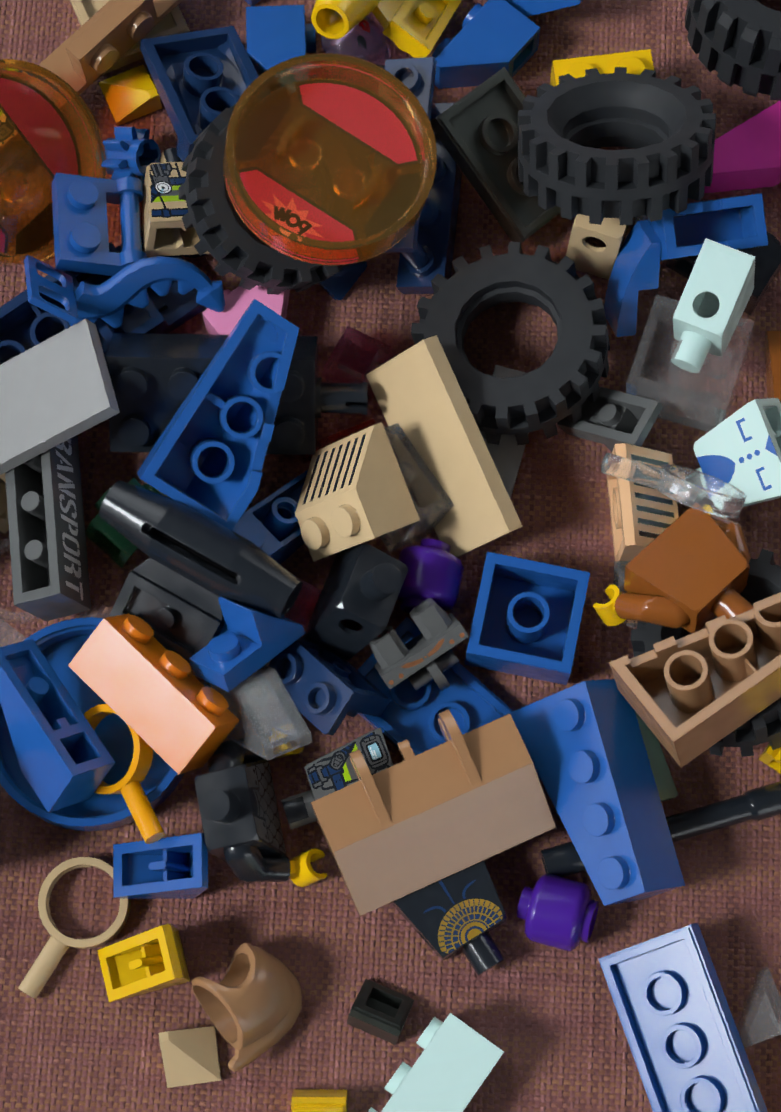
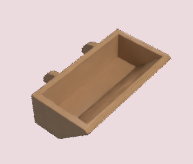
[311,709,556,916]

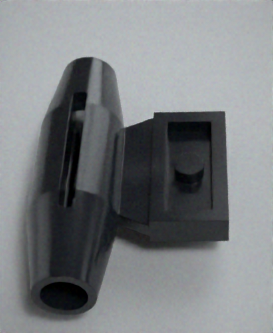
[99,480,303,663]

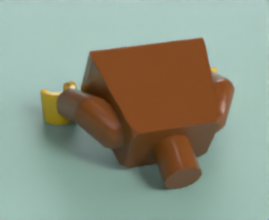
[593,502,753,633]

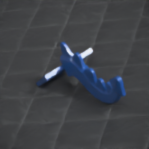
[24,255,225,328]

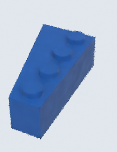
[508,679,685,906]

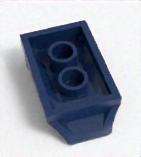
[140,26,271,163]

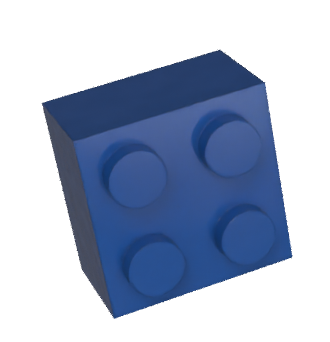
[465,552,590,685]

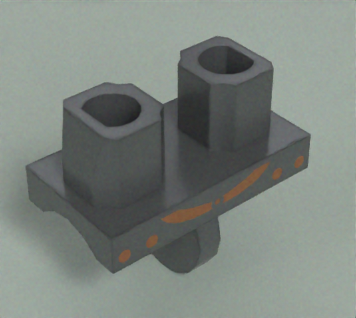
[369,598,469,691]

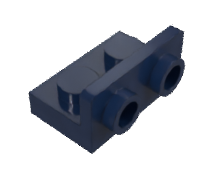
[263,637,391,735]

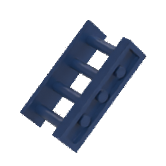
[364,57,462,294]

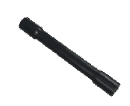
[540,781,781,877]

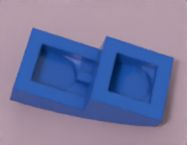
[604,220,661,337]

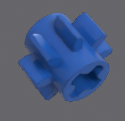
[99,126,161,186]

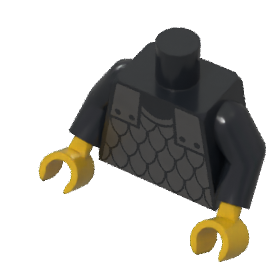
[195,723,328,887]

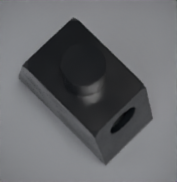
[303,543,408,660]

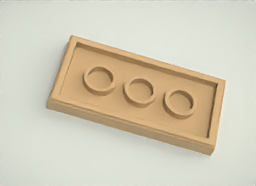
[366,335,523,557]

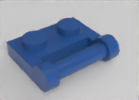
[52,172,148,276]

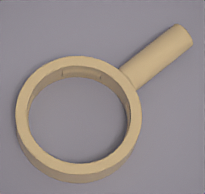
[18,857,131,999]

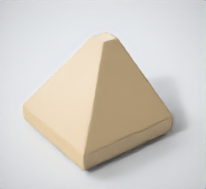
[158,1026,222,1088]

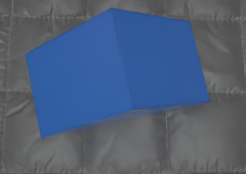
[113,833,208,899]

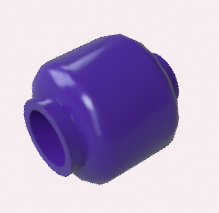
[397,538,464,613]
[516,874,599,951]

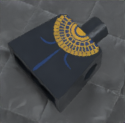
[391,860,507,976]

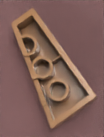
[609,592,781,768]

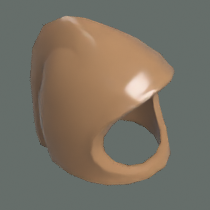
[192,943,302,1072]

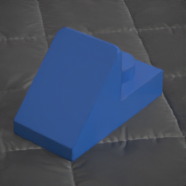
[189,596,305,692]

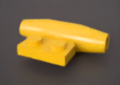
[311,0,462,58]

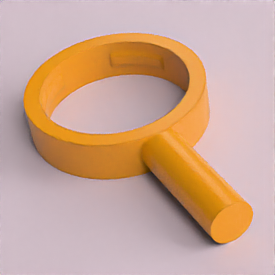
[83,704,165,844]

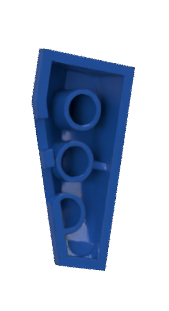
[137,299,300,530]

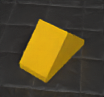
[97,924,190,1002]

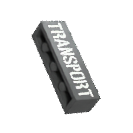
[5,435,91,621]

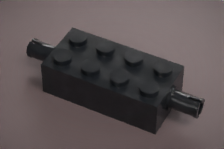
[105,333,368,455]

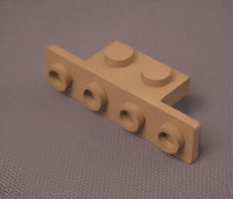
[21,0,183,112]

